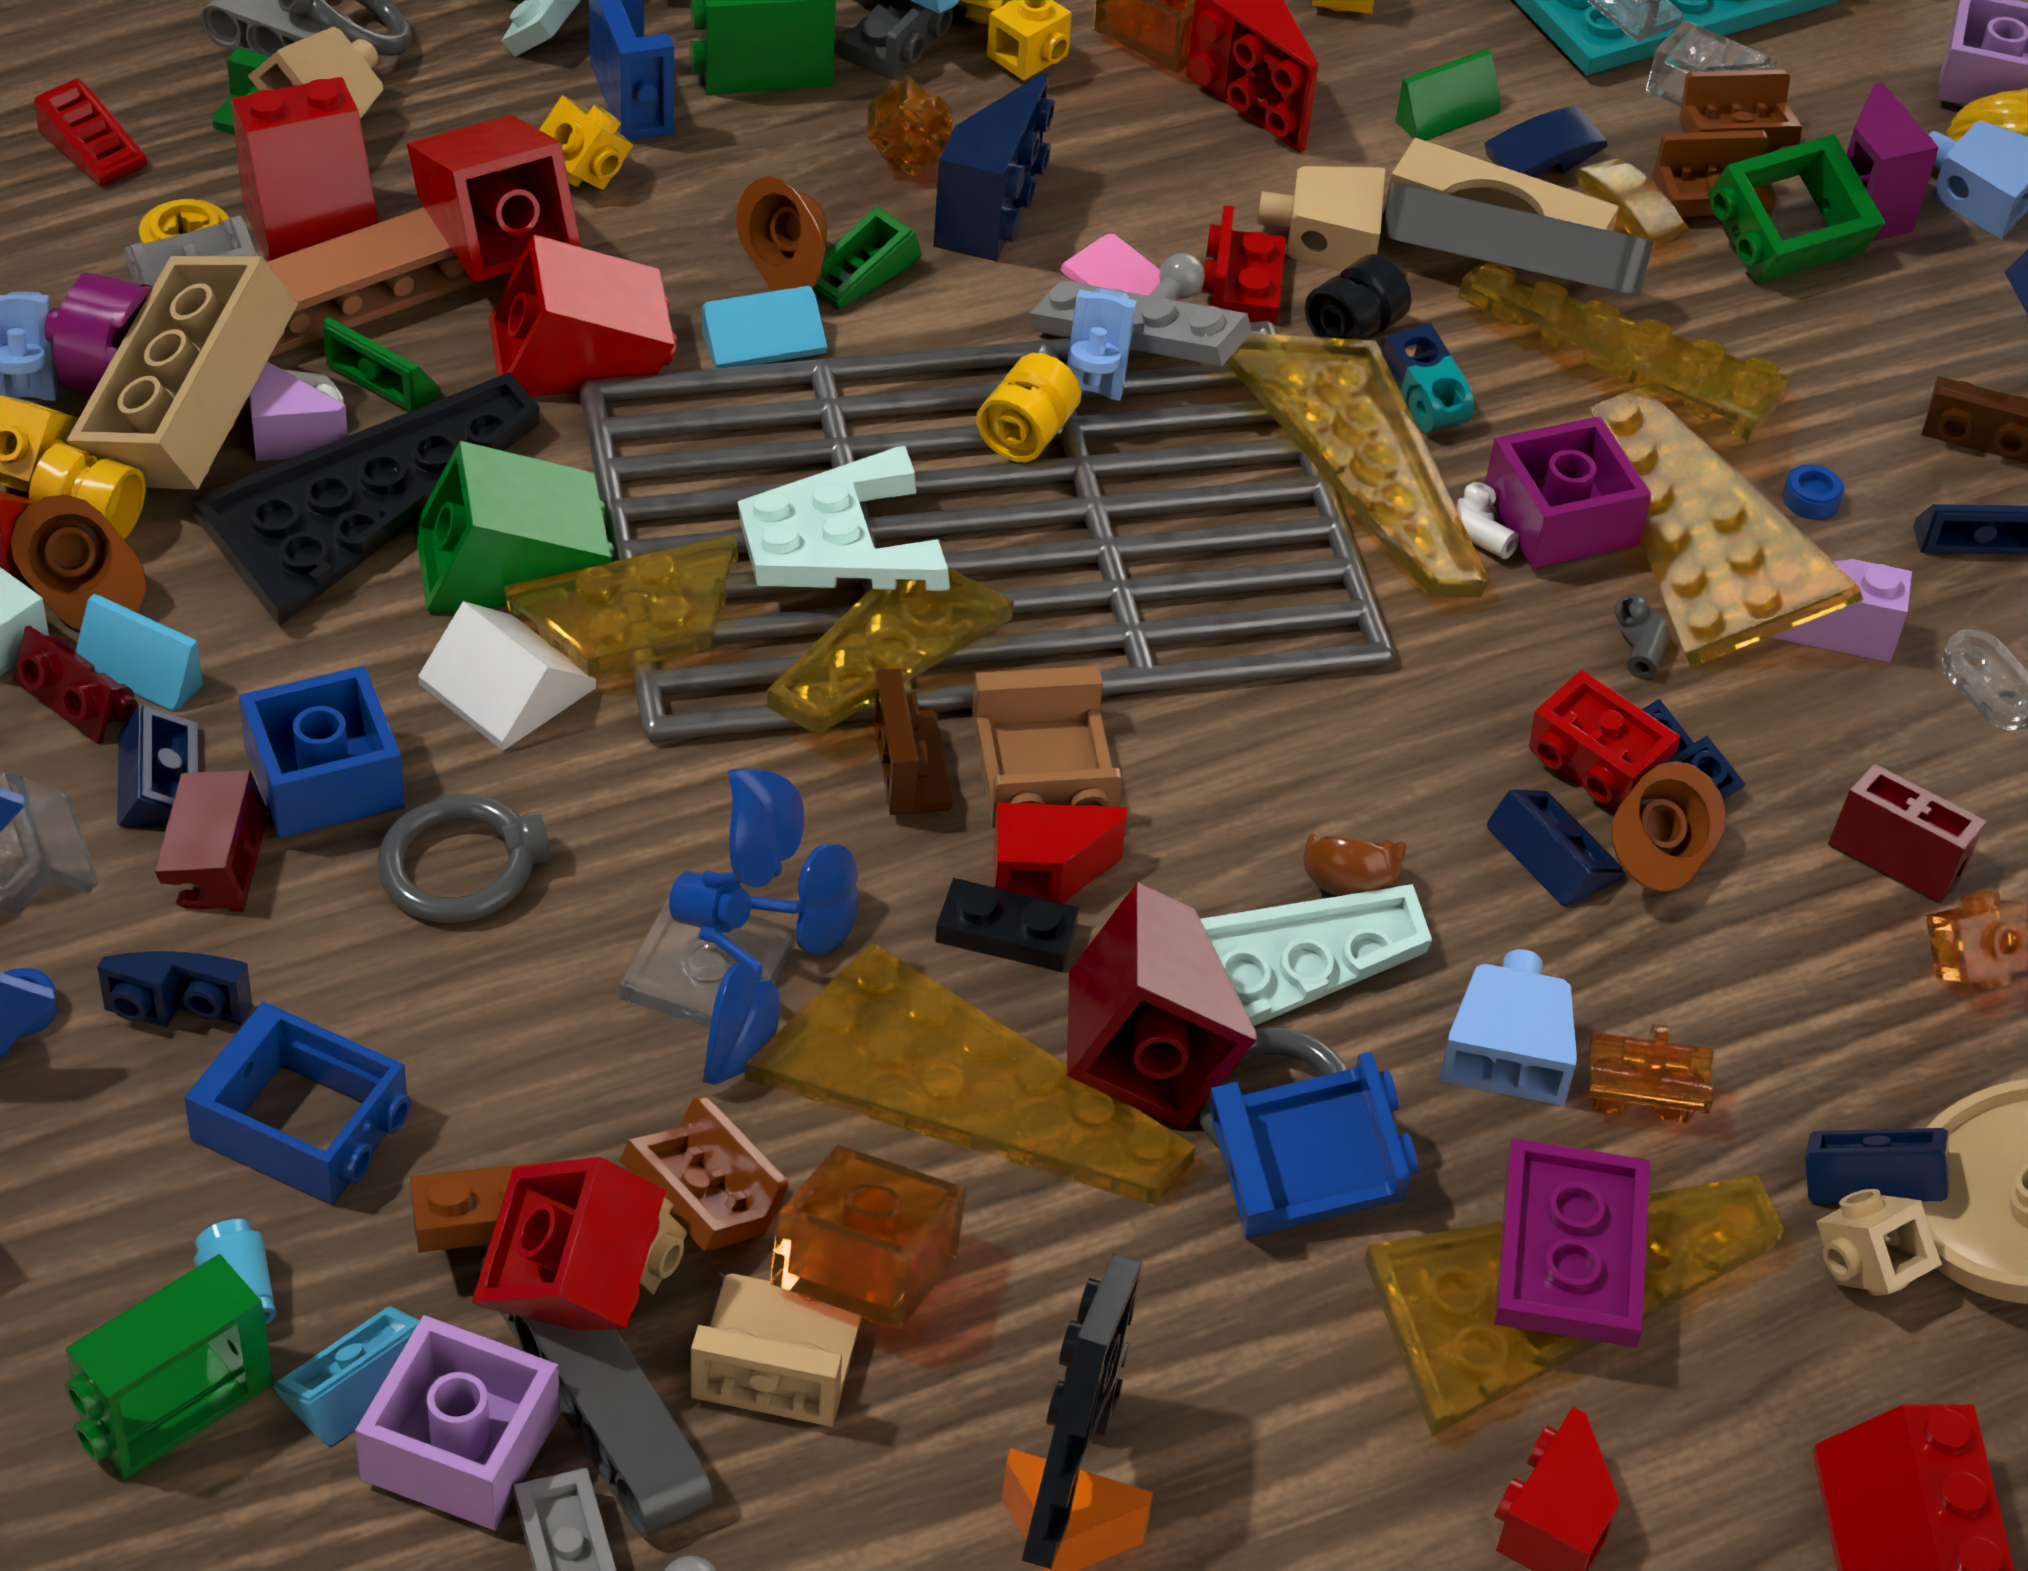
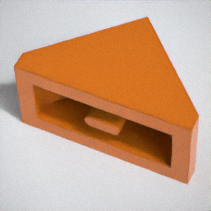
[1002,1448,1153,1571]

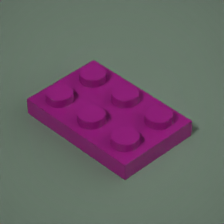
[1494,1138,1650,1348]

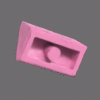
[1060,233,1182,301]

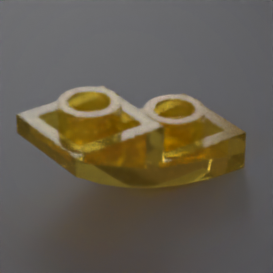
[1575,158,1689,248]

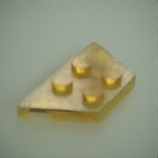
[504,534,738,677]

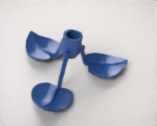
[669,768,858,1085]

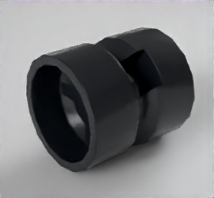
[1304,254,1412,355]

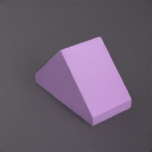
[250,361,348,461]

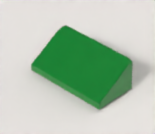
[1395,49,1501,141]
[323,317,441,412]

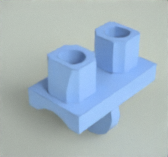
[1067,288,1137,401]
[0,292,58,401]

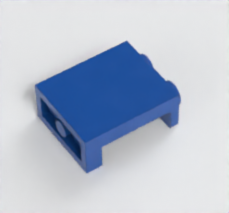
[589,0,674,140]
[1210,1051,1418,1239]

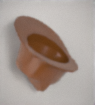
[736,176,828,291]
[11,495,147,630]
[1611,761,1726,893]

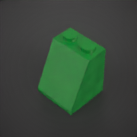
[690,0,836,95]
[414,441,613,613]

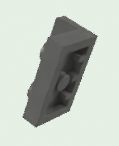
[840,0,953,80]

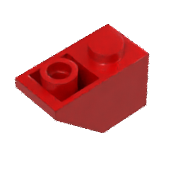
[993,803,1127,903]
[1495,1406,1620,1571]

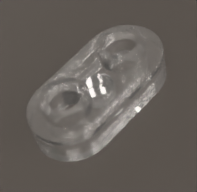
[1941,629,2028,730]

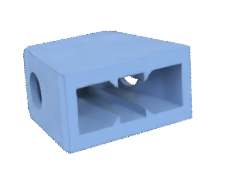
[1929,121,2028,239]
[1438,949,1577,1107]

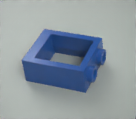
[184,1001,411,1205]

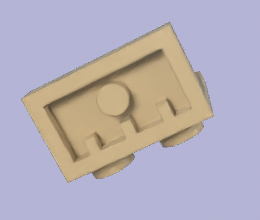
[691,1273,864,1427]

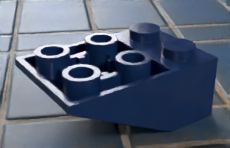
[933,74,1055,262]

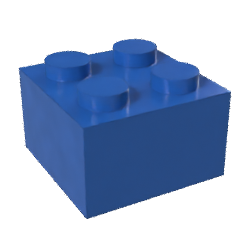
[238,665,405,839]

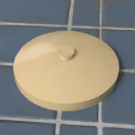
[1922,1079,2028,1304]

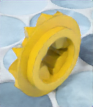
[139,199,229,244]

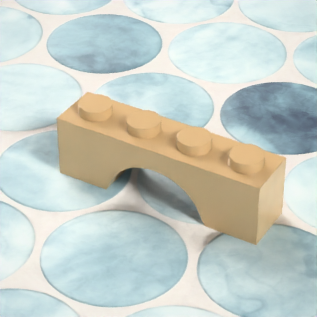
[1387,138,1619,286]

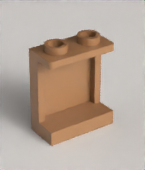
[972,666,1122,827]

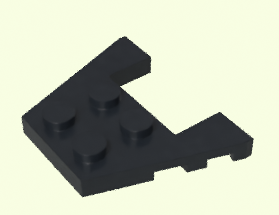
[1022,1253,1142,1569]

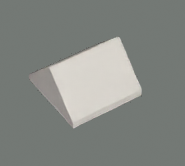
[418,601,596,751]

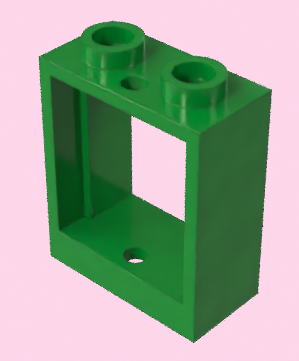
[1707,134,1885,284]
[65,1253,274,1480]

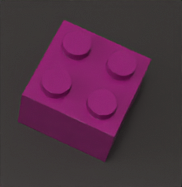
[1485,416,1652,569]

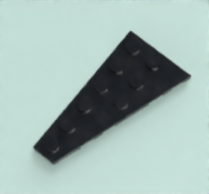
[191,372,540,627]

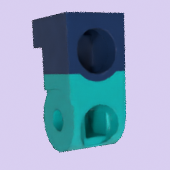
[1376,323,1474,433]

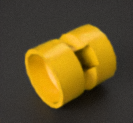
[976,353,1082,462]
[29,443,146,539]

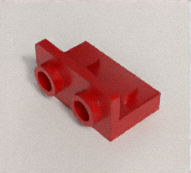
[1202,205,1286,325]
[1529,669,1680,811]

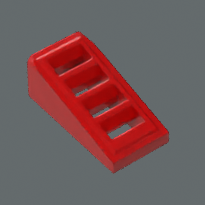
[34,79,147,186]

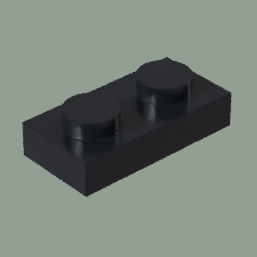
[935,878,1080,972]

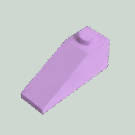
[1712,559,1912,663]

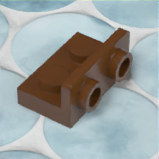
[1921,376,2028,463]
[873,668,953,815]

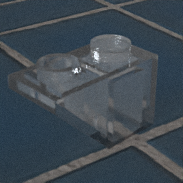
[1646,20,1777,107]

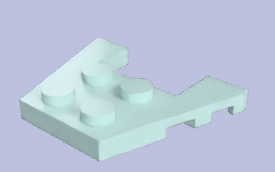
[738,446,950,591]

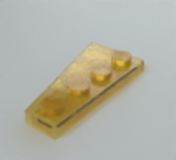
[767,567,1014,735]

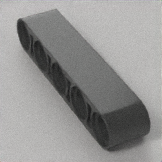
[1380,182,1654,296]
[481,1258,713,1536]

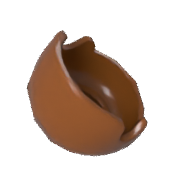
[1304,834,1406,897]

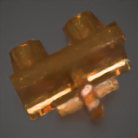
[1588,1024,1713,1124]

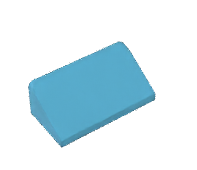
[702,286,827,368]
[75,594,203,712]
[273,1306,420,1446]

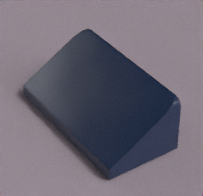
[1913,504,2028,554]
[117,704,198,827]
[1487,790,1626,905]
[1805,1128,1949,1204]

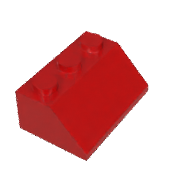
[1812,1404,2015,1571]

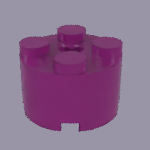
[44,272,153,394]

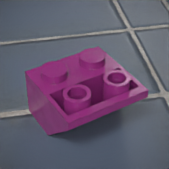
[1847,82,1939,242]

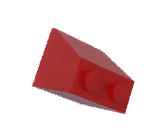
[231,77,378,262]
[406,115,581,282]
[489,234,677,396]

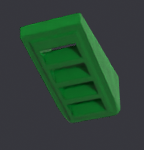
[813,206,922,310]

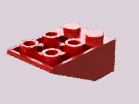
[1186,0,1319,153]

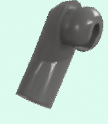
[1614,594,1669,679]

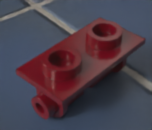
[13,625,138,744]

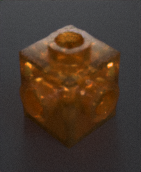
[868,75,953,176]
[1925,891,2028,988]

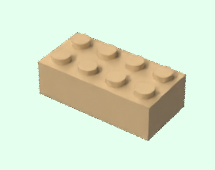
[66,256,299,490]

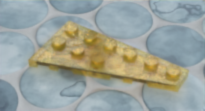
[1589,386,1863,667]
[745,943,1196,1206]

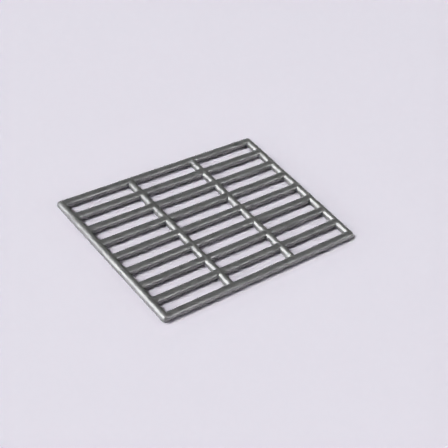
[579,321,1395,741]

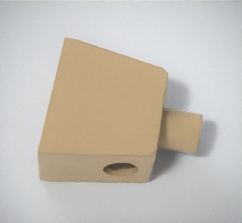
[248,27,383,119]
[1257,166,1385,271]

